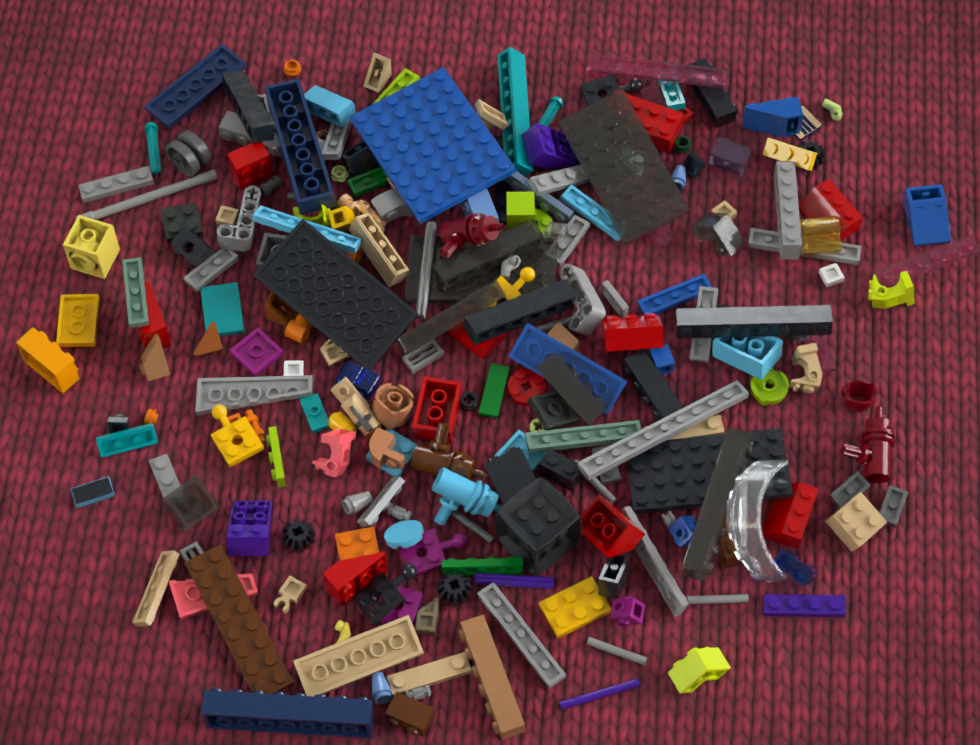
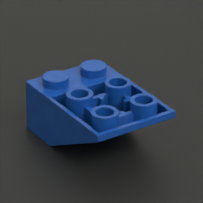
[742,97,803,137]
[902,184,951,246]

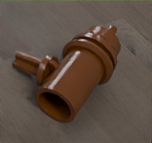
[411,422,489,481]

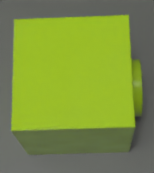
[506,192,535,230]

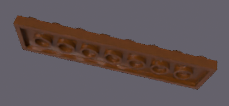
[184,544,294,694]

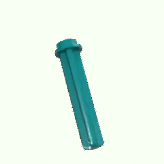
[538,96,563,127]
[144,122,161,175]

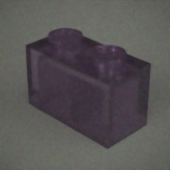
[709,137,752,176]

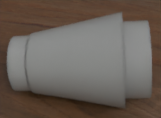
[342,491,373,515]

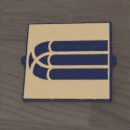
[795,105,823,141]

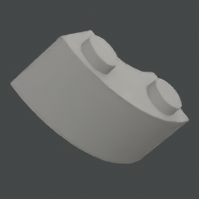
[371,188,413,222]

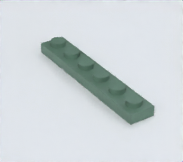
[525,420,641,453]

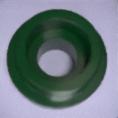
[673,136,691,154]

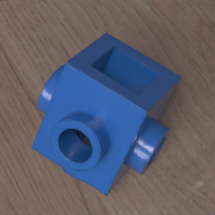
[668,516,704,548]

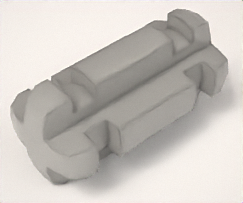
[387,504,411,520]
[405,685,431,700]

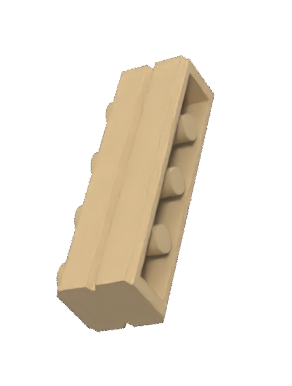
[348,212,410,287]

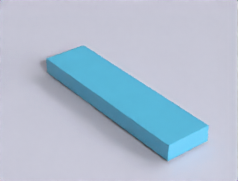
[559,185,630,242]

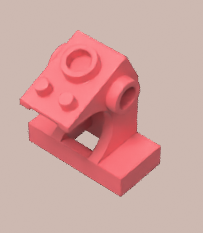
[312,428,356,477]

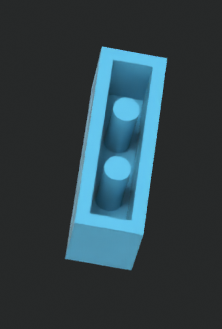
[304,85,356,128]

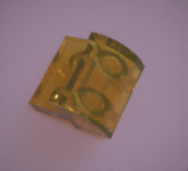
[800,216,842,255]

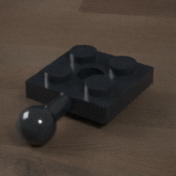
[580,75,643,116]
[352,563,417,626]

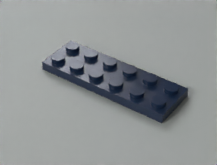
[144,44,247,129]

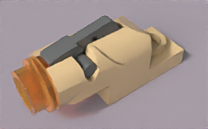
[330,377,383,439]

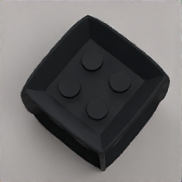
[495,477,582,575]

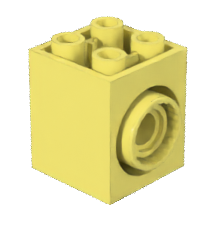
[63,215,120,279]

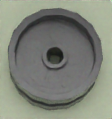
[165,130,212,177]

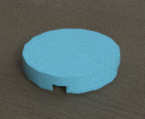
[384,520,424,549]

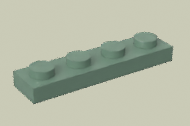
[122,257,149,328]

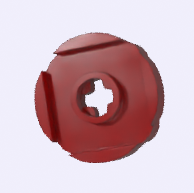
[508,368,546,406]

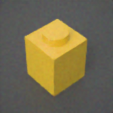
[328,206,355,232]

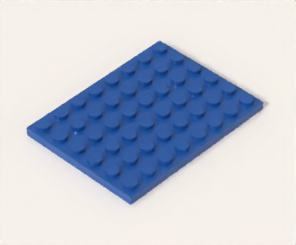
[350,67,516,224]

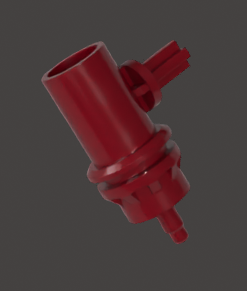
[440,213,505,258]
[840,406,896,483]

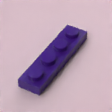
[763,594,846,617]

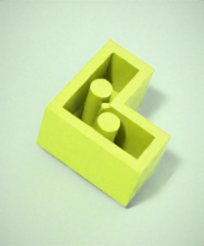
[668,647,731,693]

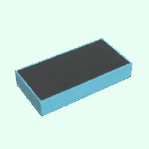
[71,476,115,508]

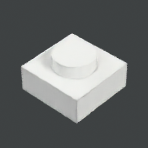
[819,263,845,287]
[284,361,304,376]

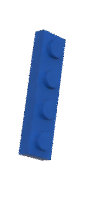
[637,274,713,316]

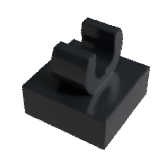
[682,152,706,178]
[108,413,130,434]

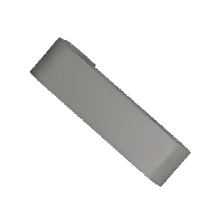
[217,186,261,252]
[560,264,606,336]

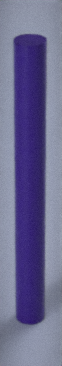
[559,678,640,710]

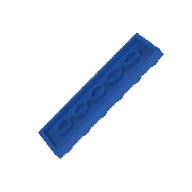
[508,323,628,415]

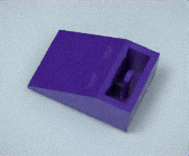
[522,123,582,169]
[227,500,272,556]

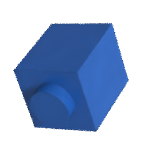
[649,344,675,375]

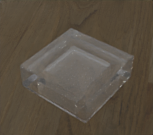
[544,222,568,239]

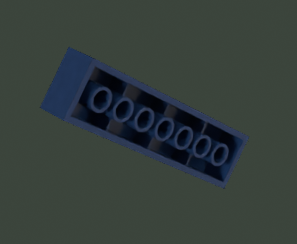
[264,79,336,215]
[201,688,374,738]

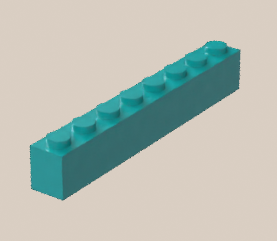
[497,47,533,177]

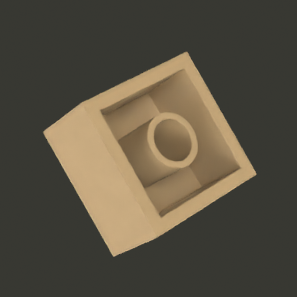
[825,492,887,552]

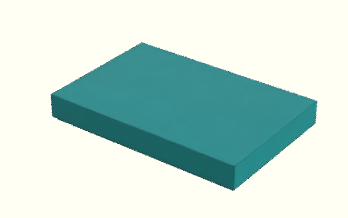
[200,282,245,337]

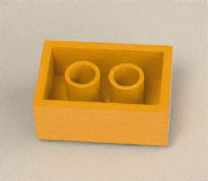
[16,327,79,394]

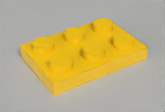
[56,294,100,347]
[539,576,611,639]

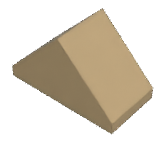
[363,53,392,93]

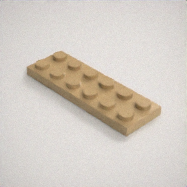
[293,615,424,696]

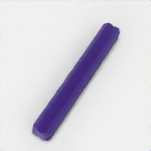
[474,572,554,589]

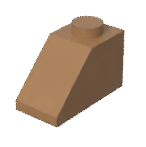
[139,334,170,381]

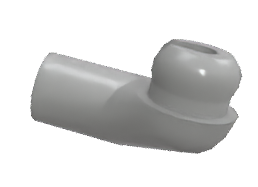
[501,255,521,281]

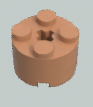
[371,383,414,430]

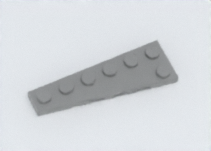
[195,375,313,415]

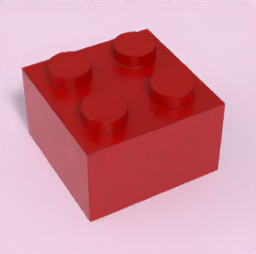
[227,142,273,190]

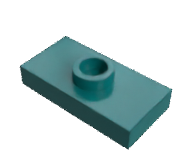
[300,393,330,434]

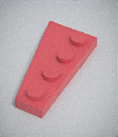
[169,573,258,620]

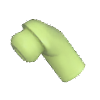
[822,99,843,121]

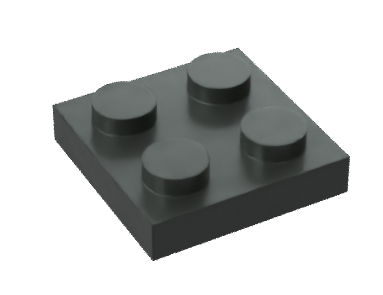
[160,202,203,243]
[528,389,580,431]

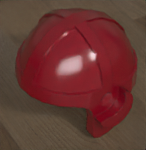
[841,380,878,413]

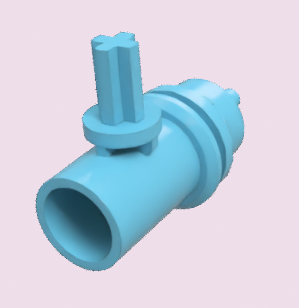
[432,467,502,526]

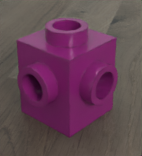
[611,596,645,627]

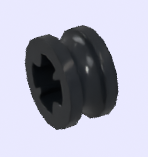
[460,391,478,411]

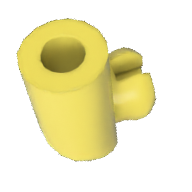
[335,620,351,643]

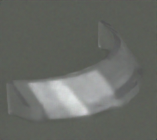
[726,460,788,582]

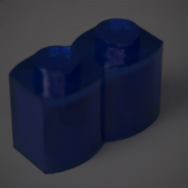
[336,361,381,400]
[773,550,818,585]

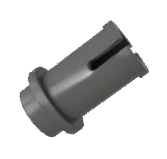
[259,175,282,197]

